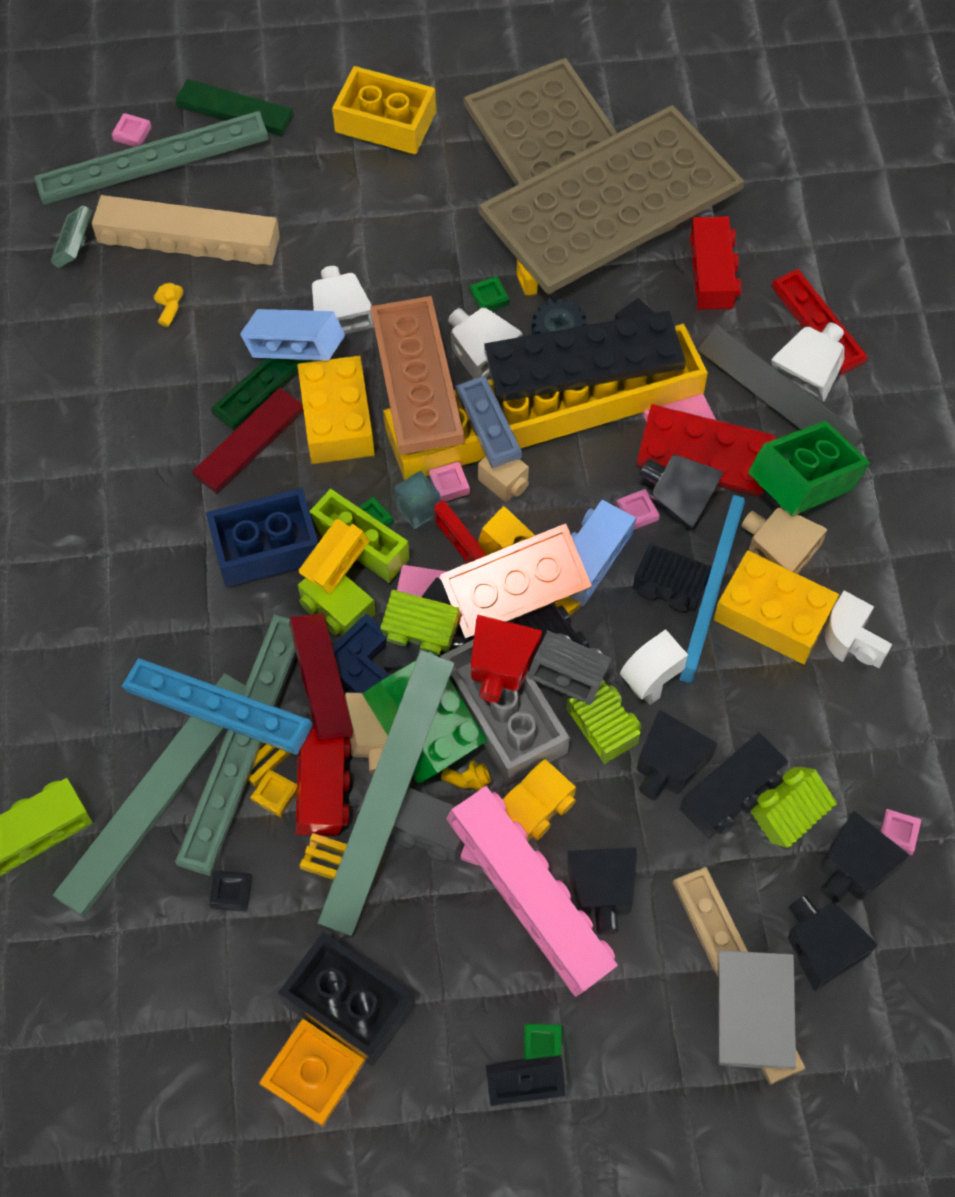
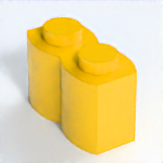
[502,759,576,842]

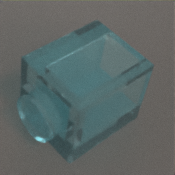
[394,470,440,529]

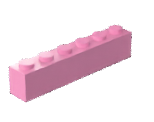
[446,786,618,998]

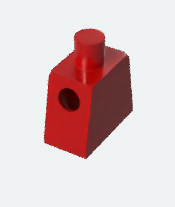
[471,614,542,703]

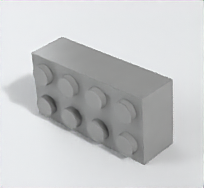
[440,639,570,785]

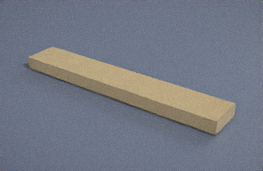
[672,867,805,1085]

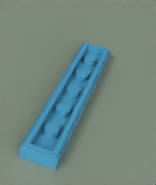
[679,495,745,683]
[121,658,313,755]

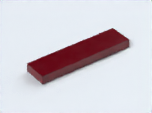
[192,388,304,494]
[289,613,353,741]

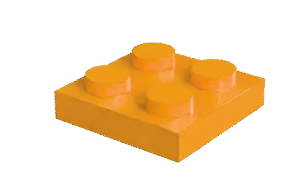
[259,1019,365,1127]

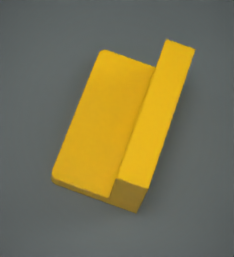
[299,519,370,595]

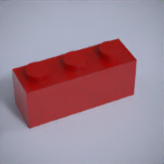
[690,217,741,310]
[295,723,350,837]

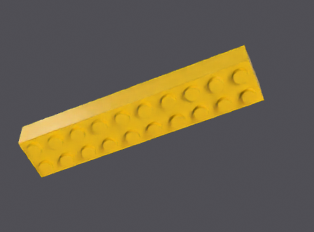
[383,324,708,482]

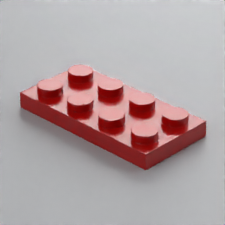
[636,404,776,497]

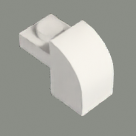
[825,591,892,668]
[620,629,688,705]

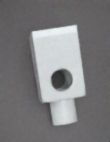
[312,266,374,334]
[448,308,522,379]
[772,323,844,402]

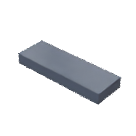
[455,376,522,468]

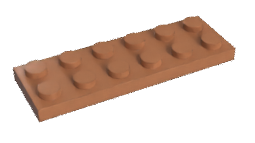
[370,296,465,455]

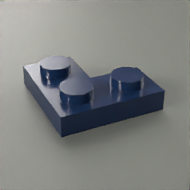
[332,614,389,693]

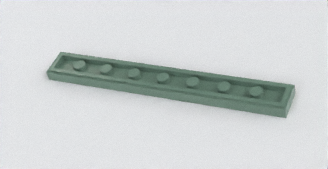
[34,111,269,205]
[175,614,296,876]
[318,650,455,936]
[53,673,245,918]

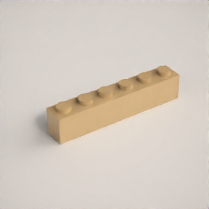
[92,195,280,265]

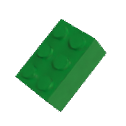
[748,420,870,516]
[362,651,487,784]

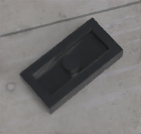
[485,1055,566,1106]

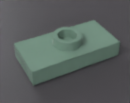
[51,205,92,268]

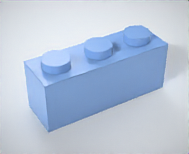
[240,309,345,361]
[569,500,636,606]

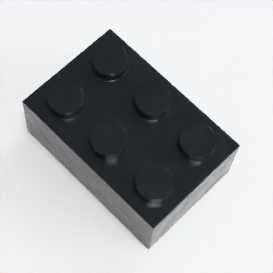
[278,932,416,1067]

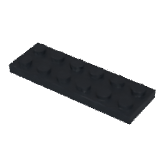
[484,310,686,403]

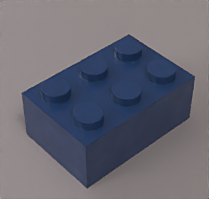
[206,488,318,587]

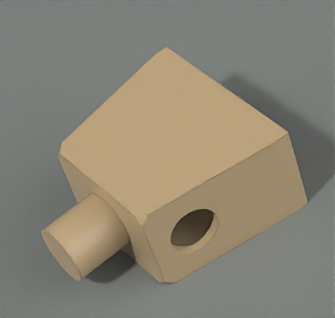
[741,507,827,574]
[345,693,388,775]

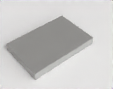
[718,950,796,1070]

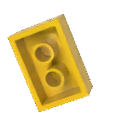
[332,66,436,155]
[297,356,375,464]
[713,550,839,665]

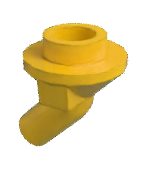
[154,283,184,327]
[441,760,492,791]

